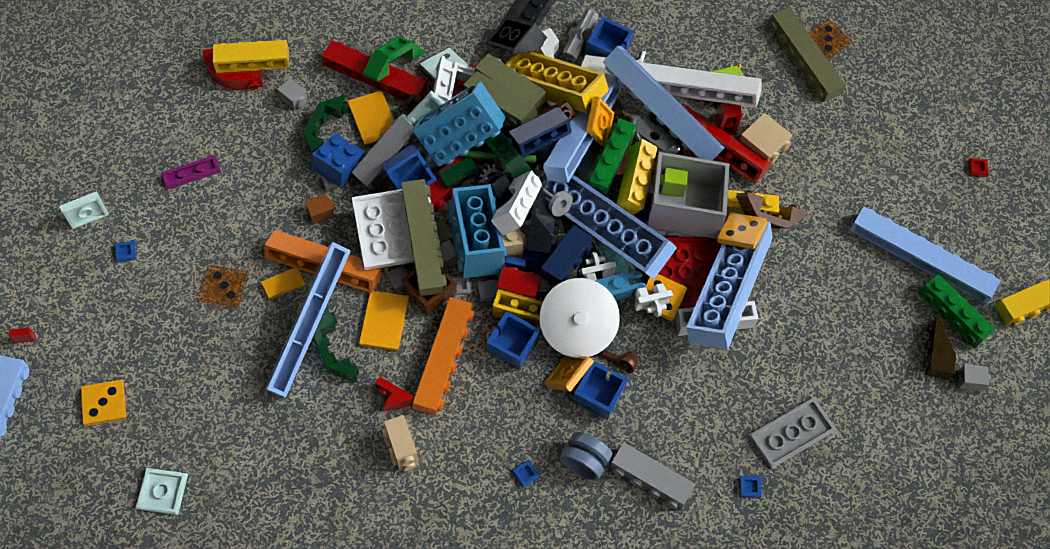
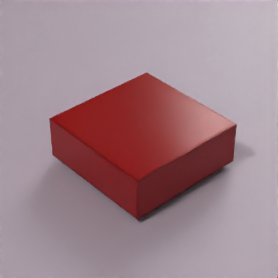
[968,158,989,177]
[9,327,35,343]

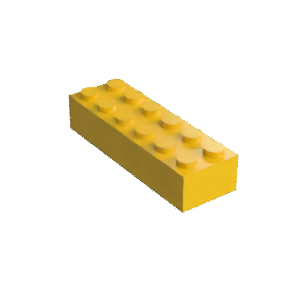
[505,52,609,113]

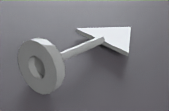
[532,169,573,217]

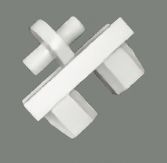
[578,252,617,281]
[634,283,673,317]

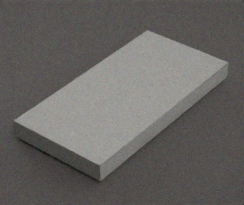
[748,397,837,469]

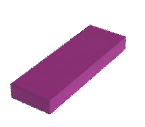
[161,155,221,190]

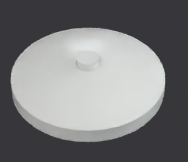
[540,278,619,358]

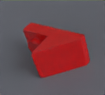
[375,376,414,412]

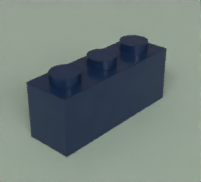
[509,107,572,158]
[540,225,594,286]

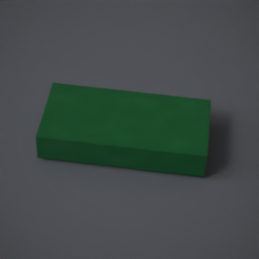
[438,156,478,189]

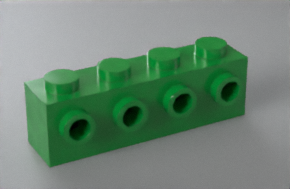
[587,118,637,196]
[919,274,996,348]

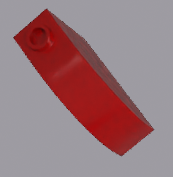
[202,48,263,90]

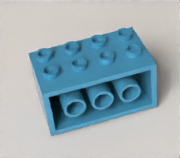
[413,81,506,167]
[448,184,507,279]

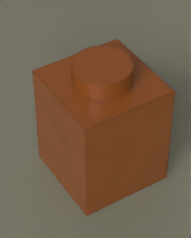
[305,194,336,225]

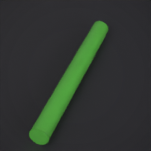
[463,151,536,163]

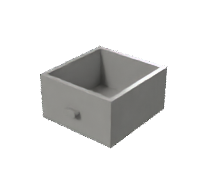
[647,152,729,239]

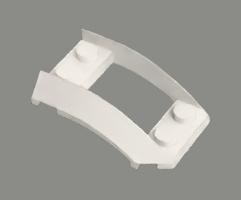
[433,56,475,102]

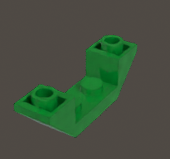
[363,36,424,82]

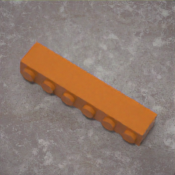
[265,230,381,293]
[413,297,475,416]

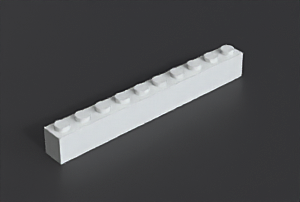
[581,55,762,107]

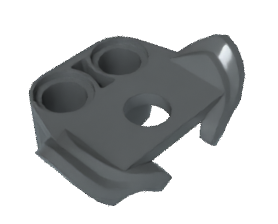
[631,112,681,155]

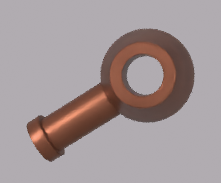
[601,349,638,374]

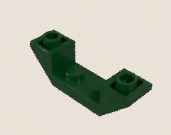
[303,95,349,156]
[485,131,535,178]
[313,307,359,383]

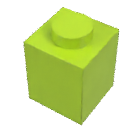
[659,168,688,197]

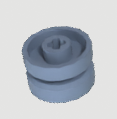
[559,431,613,481]

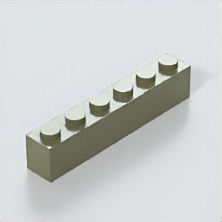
[769,7,846,102]
[402,179,447,296]

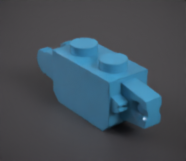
[595,271,646,301]

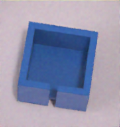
[585,17,634,58]
[311,133,365,187]
[381,144,437,190]
[486,311,541,370]
[573,361,628,420]

